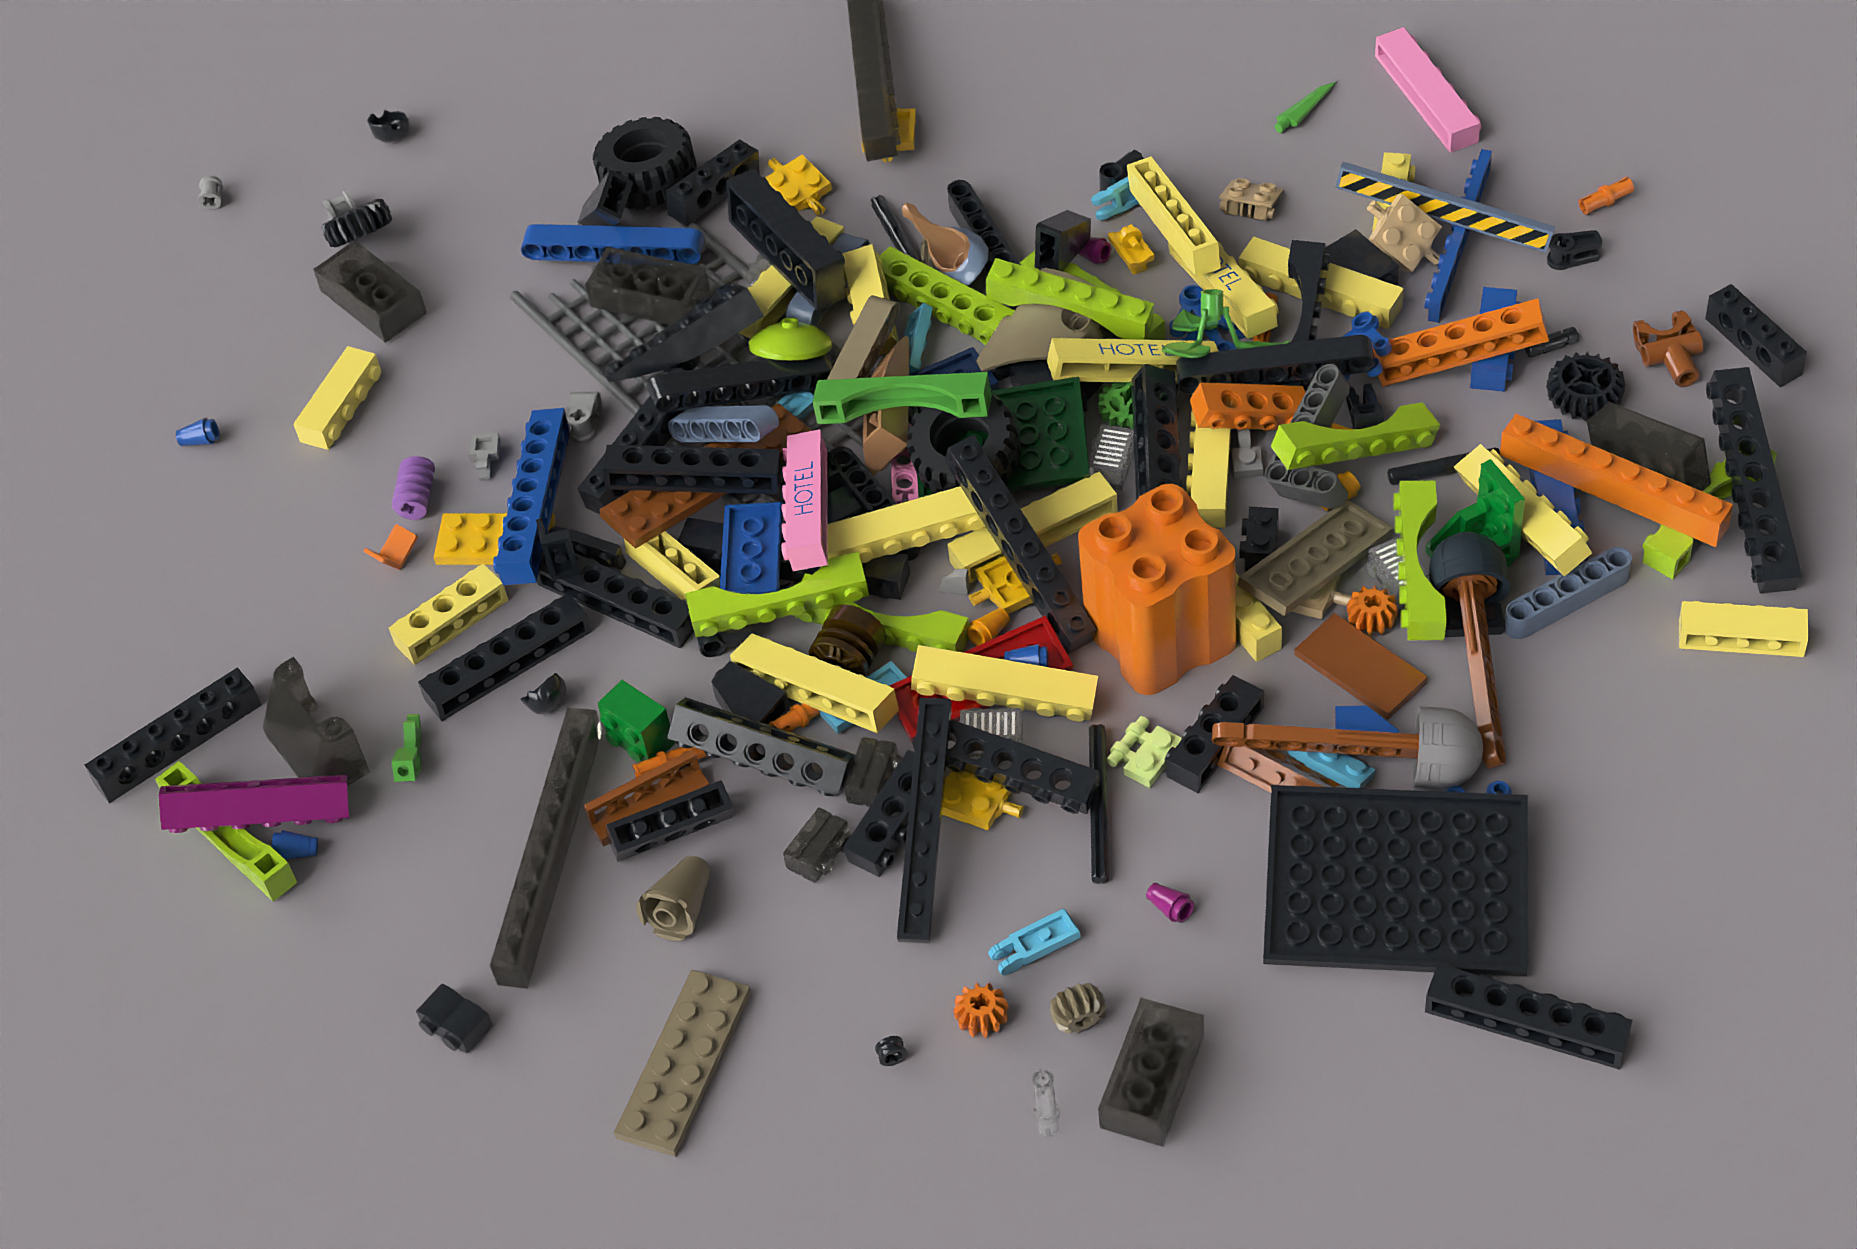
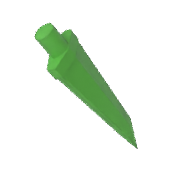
[1274,81,1337,133]

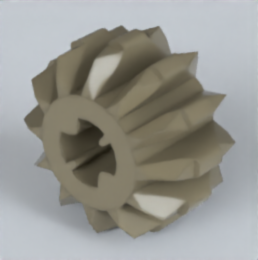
[1050,983,1106,1034]

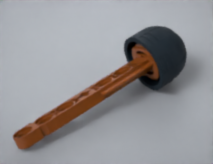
[1429,532,1510,769]

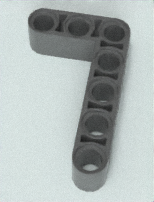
[1265,364,1350,508]

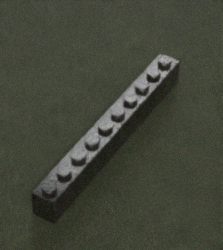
[847,0,901,162]
[490,707,602,989]

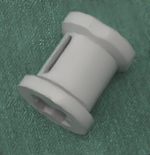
[198,175,223,210]
[323,189,356,219]

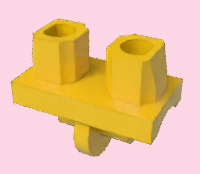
[1108,224,1154,275]

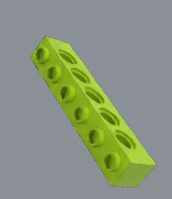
[880,246,1015,345]

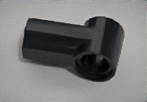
[1099,150,1144,191]
[697,624,755,657]

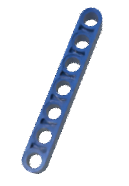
[521,224,705,264]

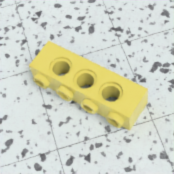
[388,563,509,665]

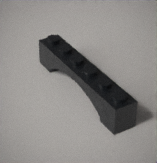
[1266,240,1330,391]

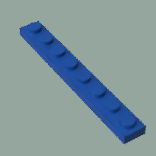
[1424,149,1492,323]

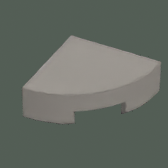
[939,569,970,595]

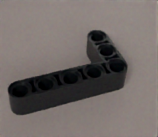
[781,446,920,561]

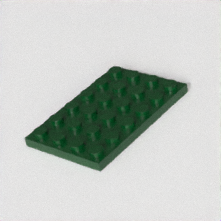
[912,376,1091,498]

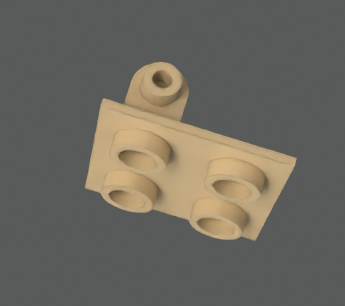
[1219,178,1284,221]

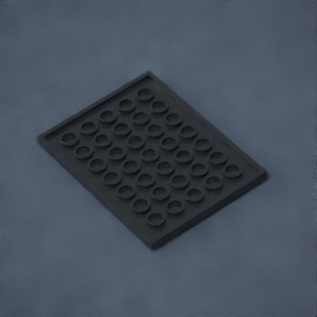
[1263,785,1528,977]

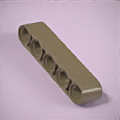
[827,295,900,380]

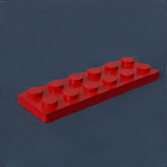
[889,615,1073,743]

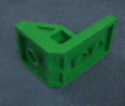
[1425,459,1525,568]

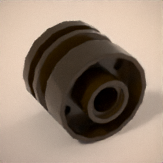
[808,604,886,676]

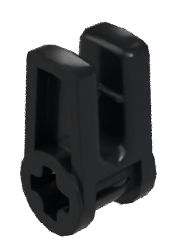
[1547,230,1602,270]
[1346,383,1384,429]

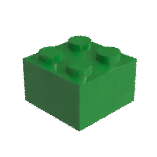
[597,680,675,762]

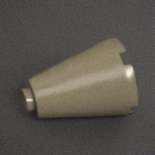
[636,856,711,941]

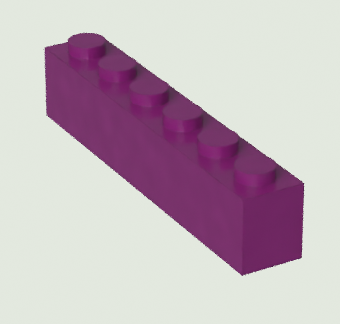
[158,775,349,833]

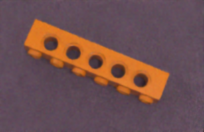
[1372,298,1549,387]

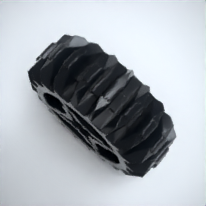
[321,199,393,248]
[1546,351,1626,421]

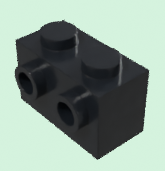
[1239,506,1279,572]

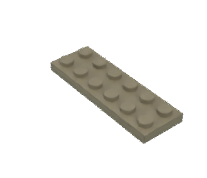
[1237,500,1394,616]
[614,970,751,1157]

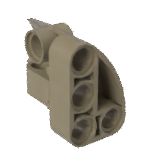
[976,268,1103,372]

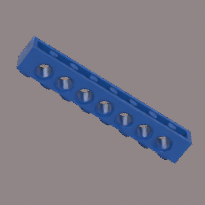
[493,408,571,585]

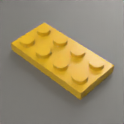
[433,513,556,565]

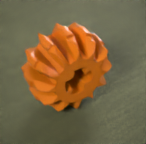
[1347,585,1398,637]
[953,981,1009,1038]

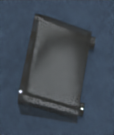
[263,656,370,786]

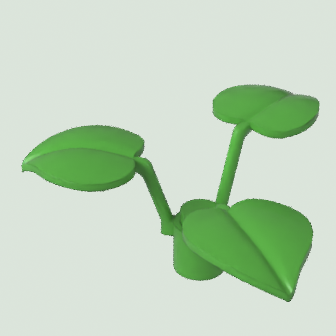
[1162,289,1290,358]

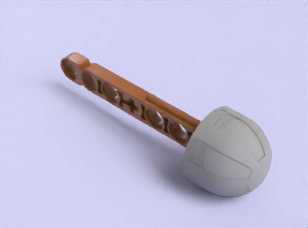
[1212,706,1483,789]

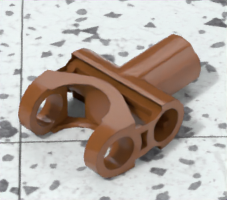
[1632,310,1703,387]

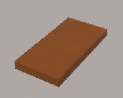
[1294,613,1428,720]

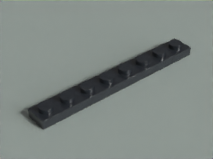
[897,698,952,943]

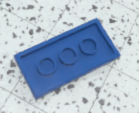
[720,502,783,594]

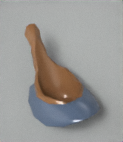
[902,202,989,286]

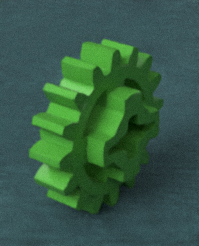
[1098,382,1134,432]

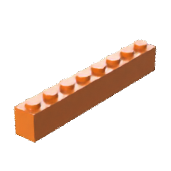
[1500,414,1733,547]

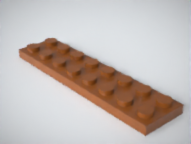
[599,403,813,549]

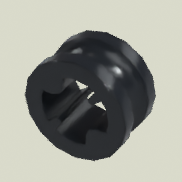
[875,1036,908,1066]

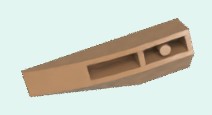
[863,336,910,476]

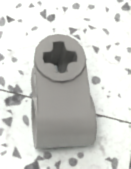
[566,392,602,443]

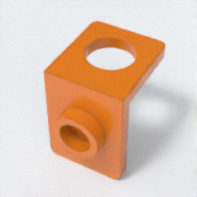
[363,524,418,570]

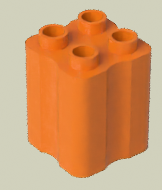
[1078,484,1237,695]

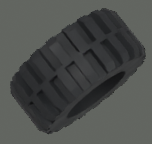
[593,117,697,210]
[906,395,1021,494]

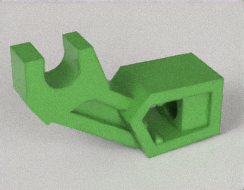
[392,714,422,782]

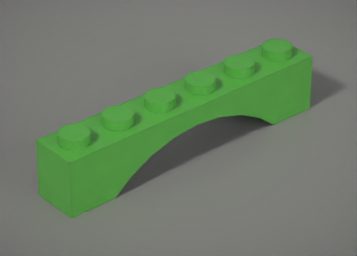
[812,372,992,424]

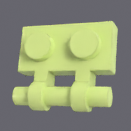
[1106,716,1181,788]

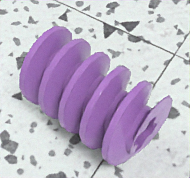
[392,456,435,520]

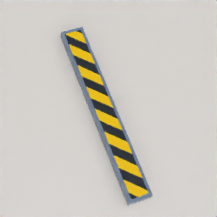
[1335,161,1555,253]

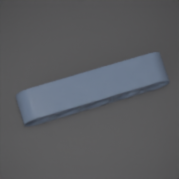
[786,233,870,327]
[668,405,779,442]
[1504,547,1632,639]

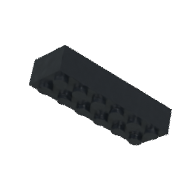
[726,169,846,311]

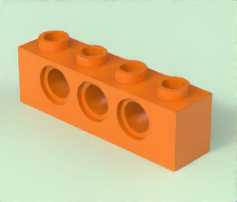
[1190,383,1305,431]

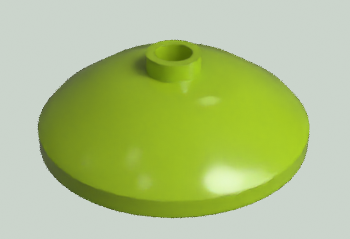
[749,318,832,360]

